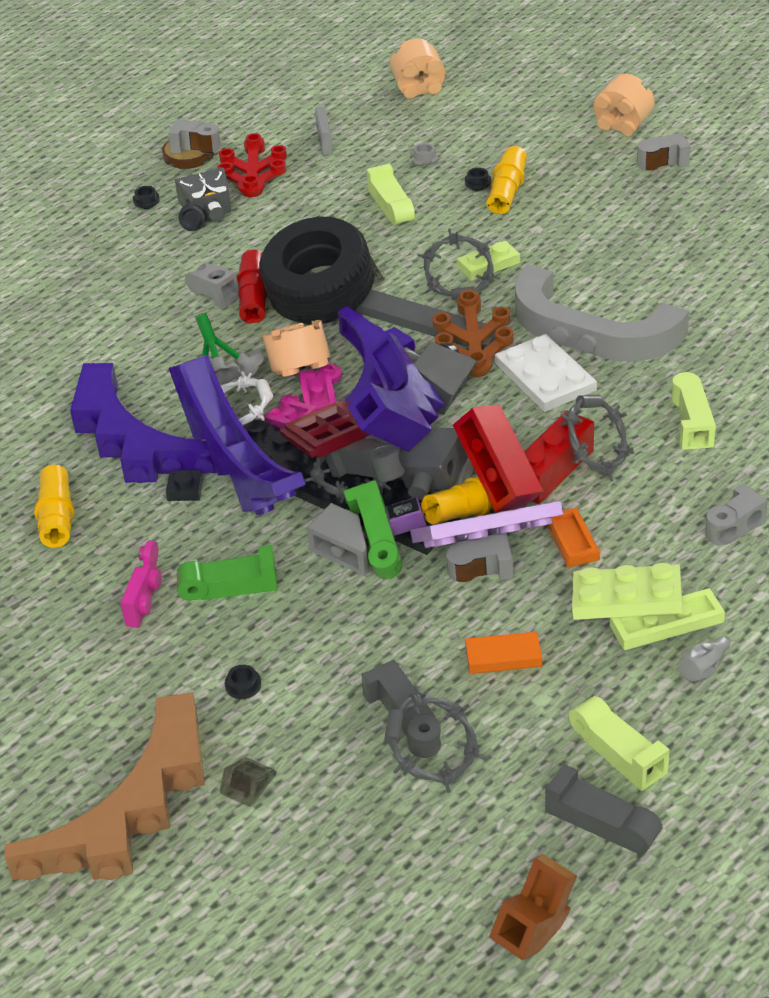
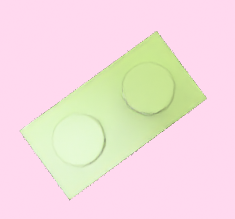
[457,241,520,281]

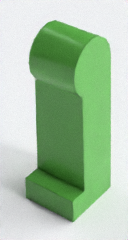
[344,480,402,579]
[177,545,277,601]

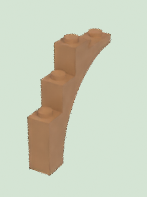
[5,692,205,880]

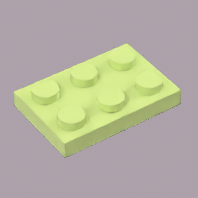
[572,563,683,620]

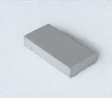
[315,106,333,155]

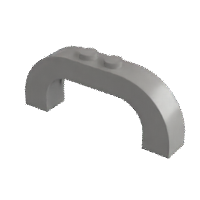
[515,264,689,361]

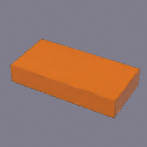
[546,507,600,568]
[465,631,542,674]

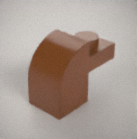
[489,854,577,960]

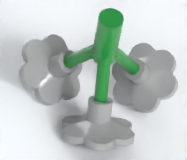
[195,312,264,384]

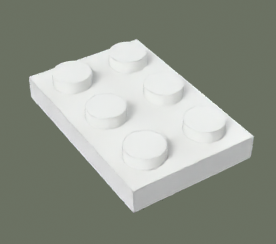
[495,334,597,412]

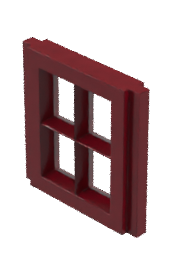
[279,400,371,458]

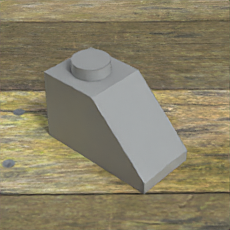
[307,503,369,576]

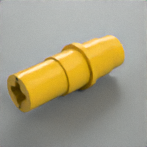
[486,146,527,214]
[34,464,75,548]
[421,476,493,525]

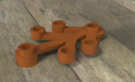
[433,290,514,377]

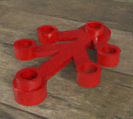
[217,133,287,198]

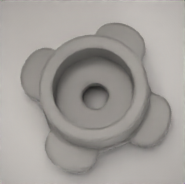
[411,143,439,166]

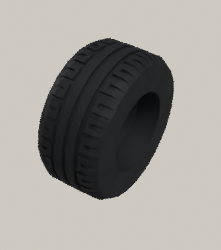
[259,216,375,324]

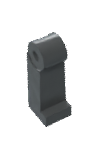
[325,438,405,482]
[361,660,441,758]
[545,764,663,854]

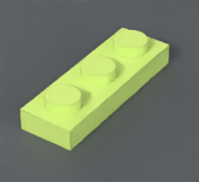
[609,588,725,650]

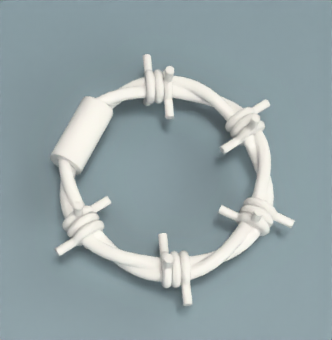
[221,371,273,426]

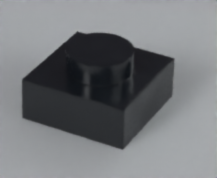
[166,470,203,501]

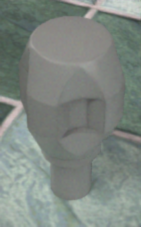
[678,636,730,681]

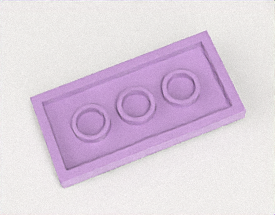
[410,501,563,548]

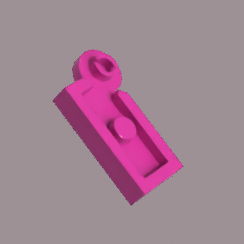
[299,363,342,409]
[264,394,319,432]
[120,540,162,628]

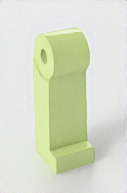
[367,164,415,226]
[671,372,716,450]
[569,696,670,791]

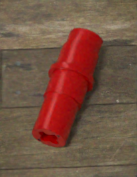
[236,249,267,324]

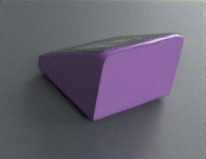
[385,497,426,536]

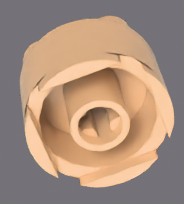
[390,39,446,99]
[594,74,654,136]
[262,320,330,377]

